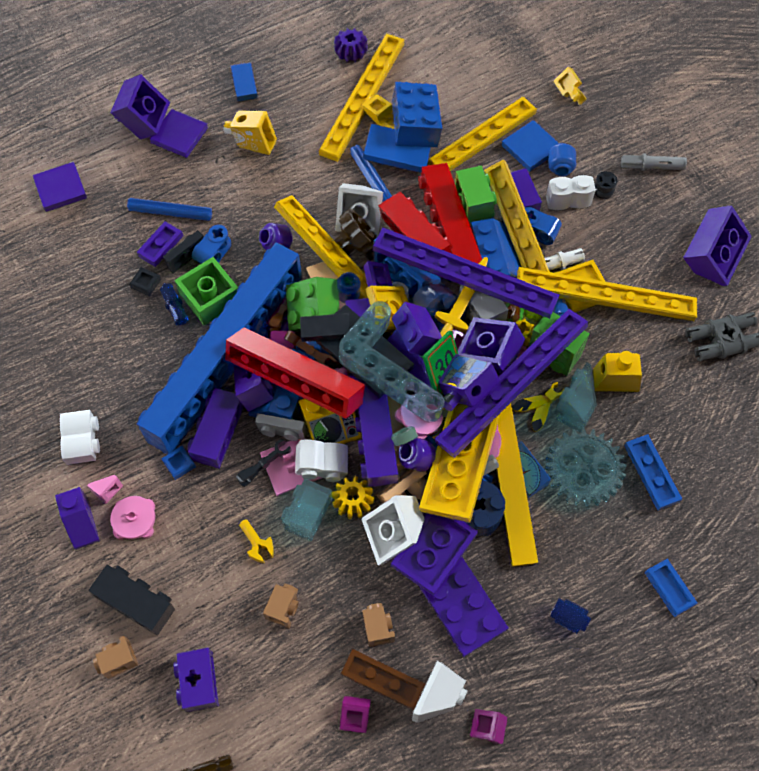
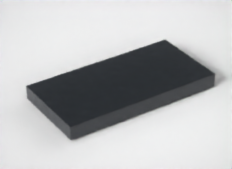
[315,305,414,399]

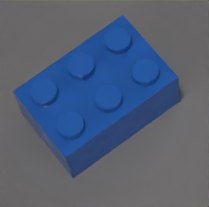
[392,82,442,148]

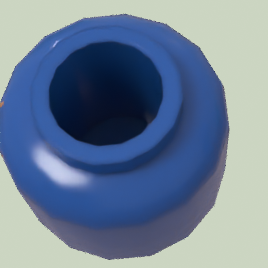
[548,143,577,176]

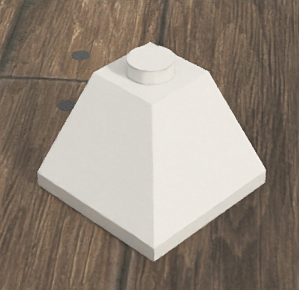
[335,183,383,236]
[361,495,424,565]
[412,661,467,723]

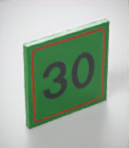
[422,331,459,399]

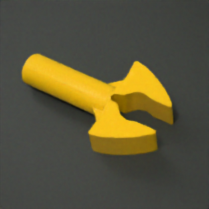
[239,520,274,564]

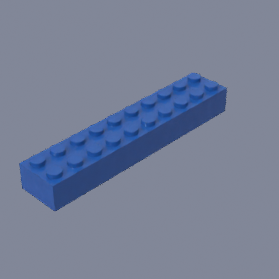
[137,243,302,455]

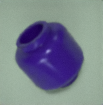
[259,223,293,251]
[398,437,436,472]

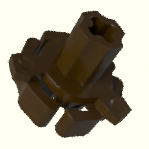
[334,208,377,261]

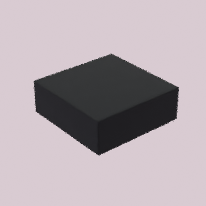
[129,267,161,297]

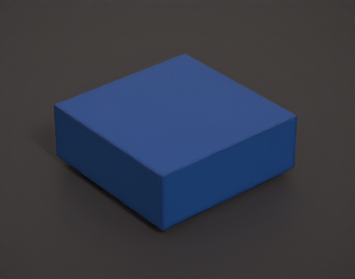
[161,446,196,480]

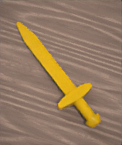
[435,257,488,337]

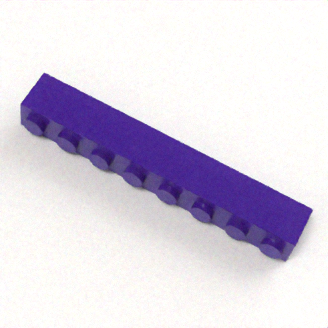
[345,298,398,487]

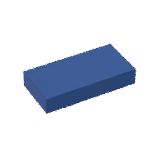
[231,63,258,101]
[644,558,697,617]

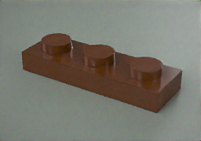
[341,649,425,711]

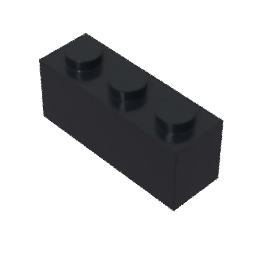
[88,564,175,636]

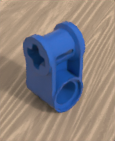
[525,207,562,245]
[192,225,231,264]

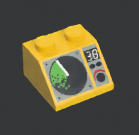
[299,399,362,444]

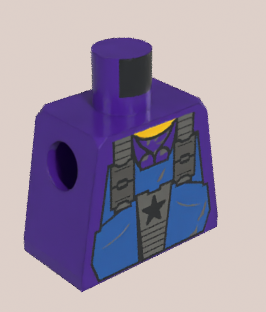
[439,354,500,411]

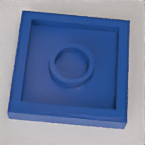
[501,120,559,172]

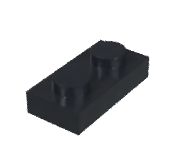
[163,230,204,274]

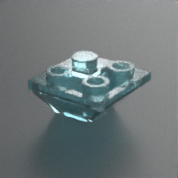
[556,362,597,433]

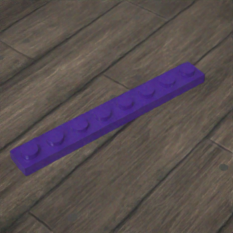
[373,228,559,319]
[435,309,588,458]

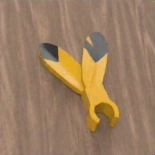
[512,382,565,432]

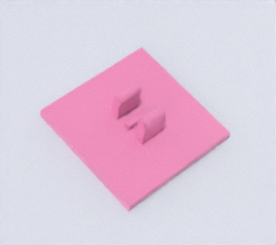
[260,439,322,496]

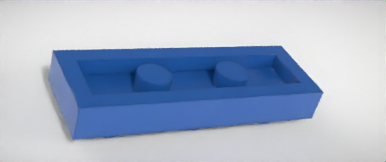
[624,434,682,511]

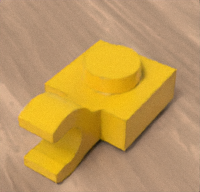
[553,67,587,105]

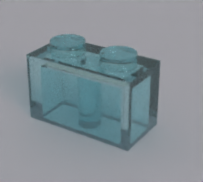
[281,478,333,542]

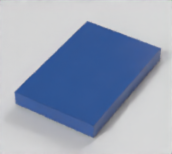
[363,124,431,172]

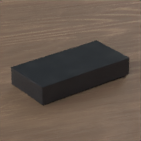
[300,313,350,342]

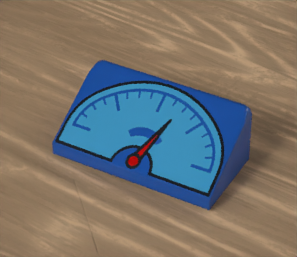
[518,441,551,498]

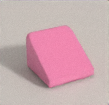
[87,475,123,504]

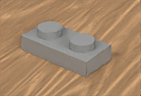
[255,414,308,441]

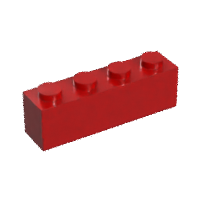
[378,192,453,254]

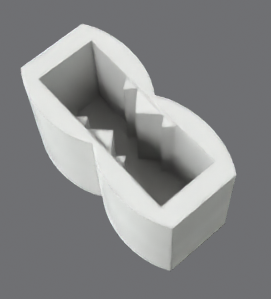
[546,175,596,210]
[60,410,100,465]
[295,440,348,482]

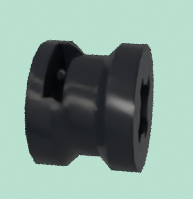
[595,171,618,199]

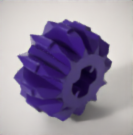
[334,28,368,62]

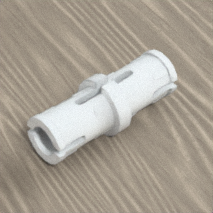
[544,248,585,270]

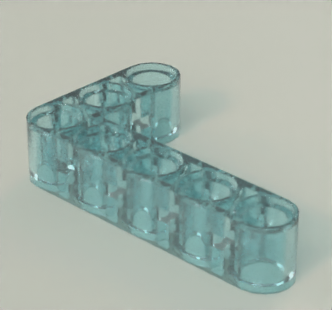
[339,301,444,422]

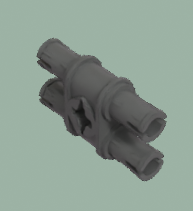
[685,312,759,362]

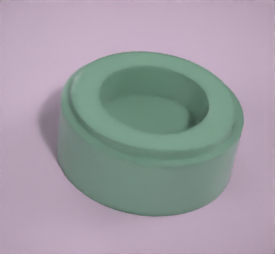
[391,426,418,446]

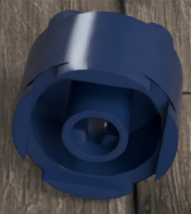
[412,283,466,332]
[464,480,505,537]

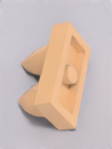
[377,470,427,503]

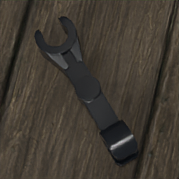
[236,439,292,487]

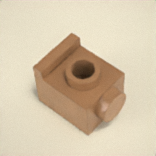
[263,584,299,629]
[362,603,395,647]
[93,636,139,679]

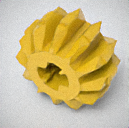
[332,476,374,519]

